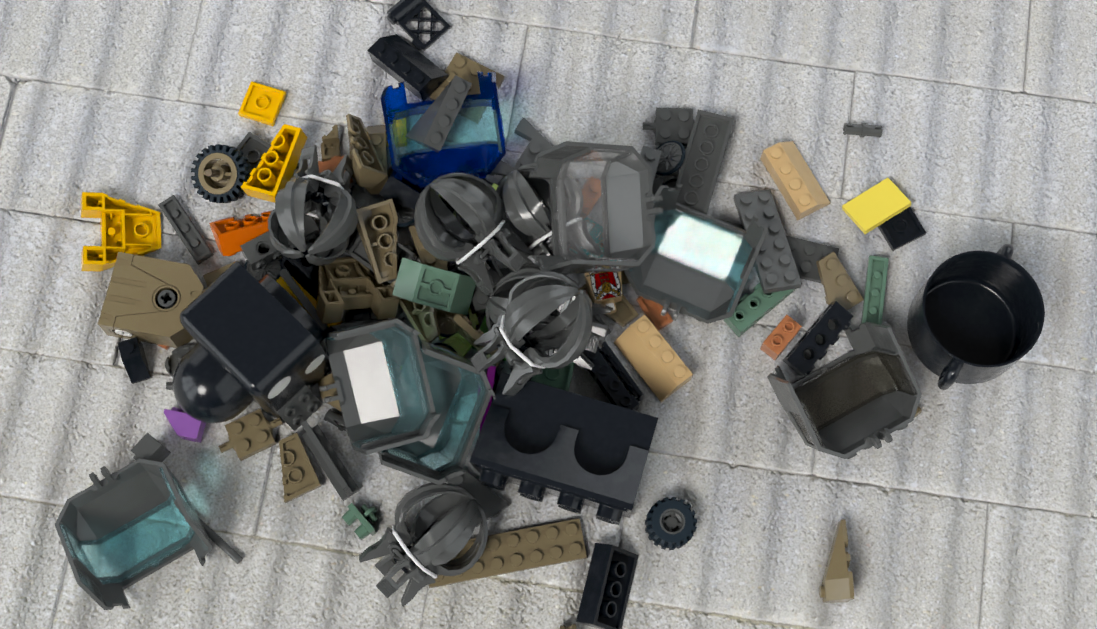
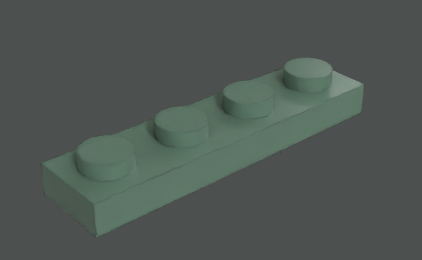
[861,255,889,325]

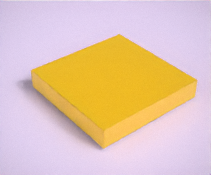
[238,81,286,126]

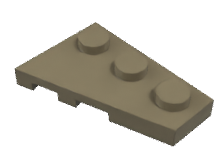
[279,433,321,503]

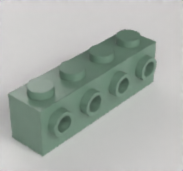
[723,283,796,337]

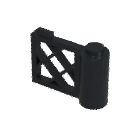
[387,0,451,51]

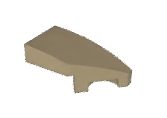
[321,125,341,162]

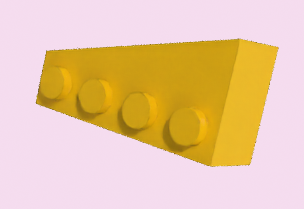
[241,124,307,203]

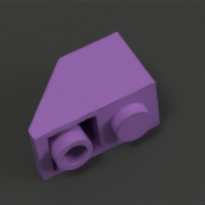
[164,407,206,443]

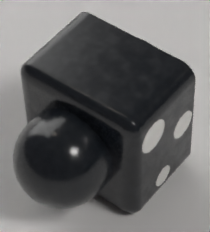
[173,261,331,423]

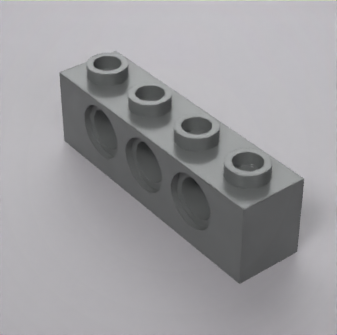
[240,214,320,271]

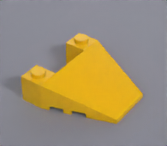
[80,192,161,272]

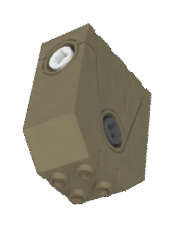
[98,252,205,348]

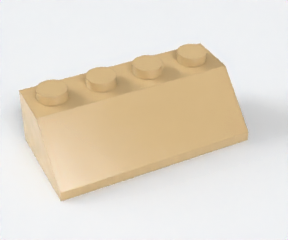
[760,141,830,221]
[614,315,693,402]

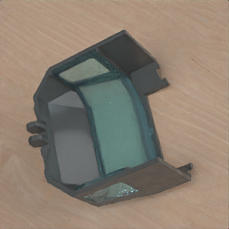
[624,184,768,324]
[319,318,441,455]
[378,339,495,485]
[55,459,213,610]

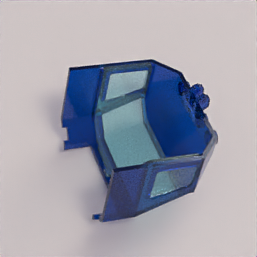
[380,71,506,187]

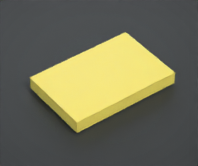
[842,178,911,234]

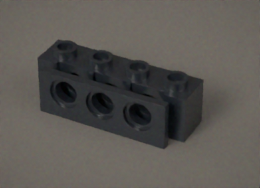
[582,341,643,411]

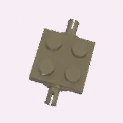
[219,409,283,461]

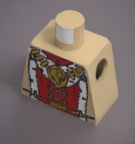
[584,271,622,314]

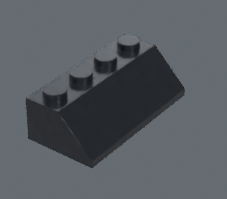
[367,34,449,102]
[576,543,639,629]

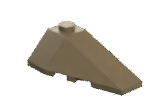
[346,114,387,189]
[356,199,398,284]
[390,280,440,343]
[819,519,854,603]

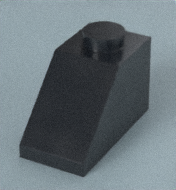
[118,337,151,384]

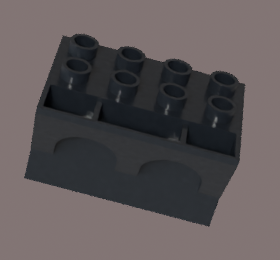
[470,372,658,525]

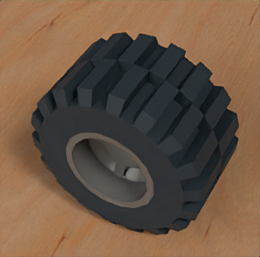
[645,497,697,550]

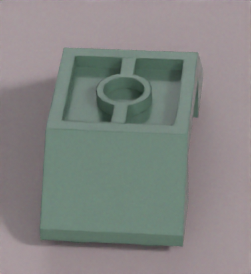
[392,257,476,315]

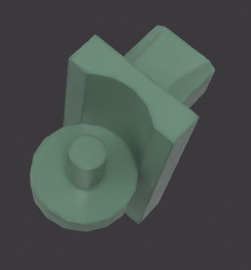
[342,503,377,540]

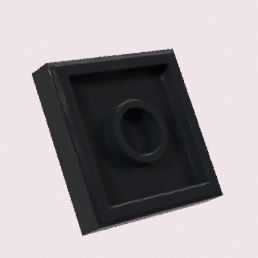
[878,207,926,251]

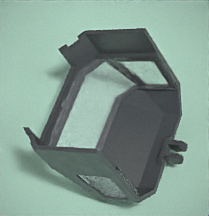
[529,141,663,274]

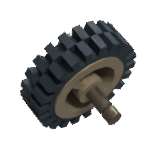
[191,144,251,203]

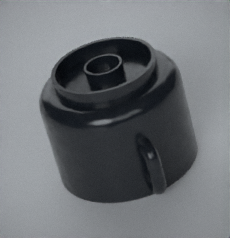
[907,244,1045,390]

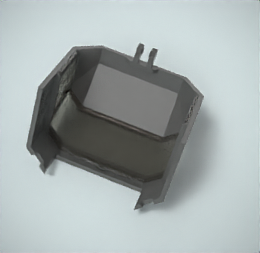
[767,322,922,459]

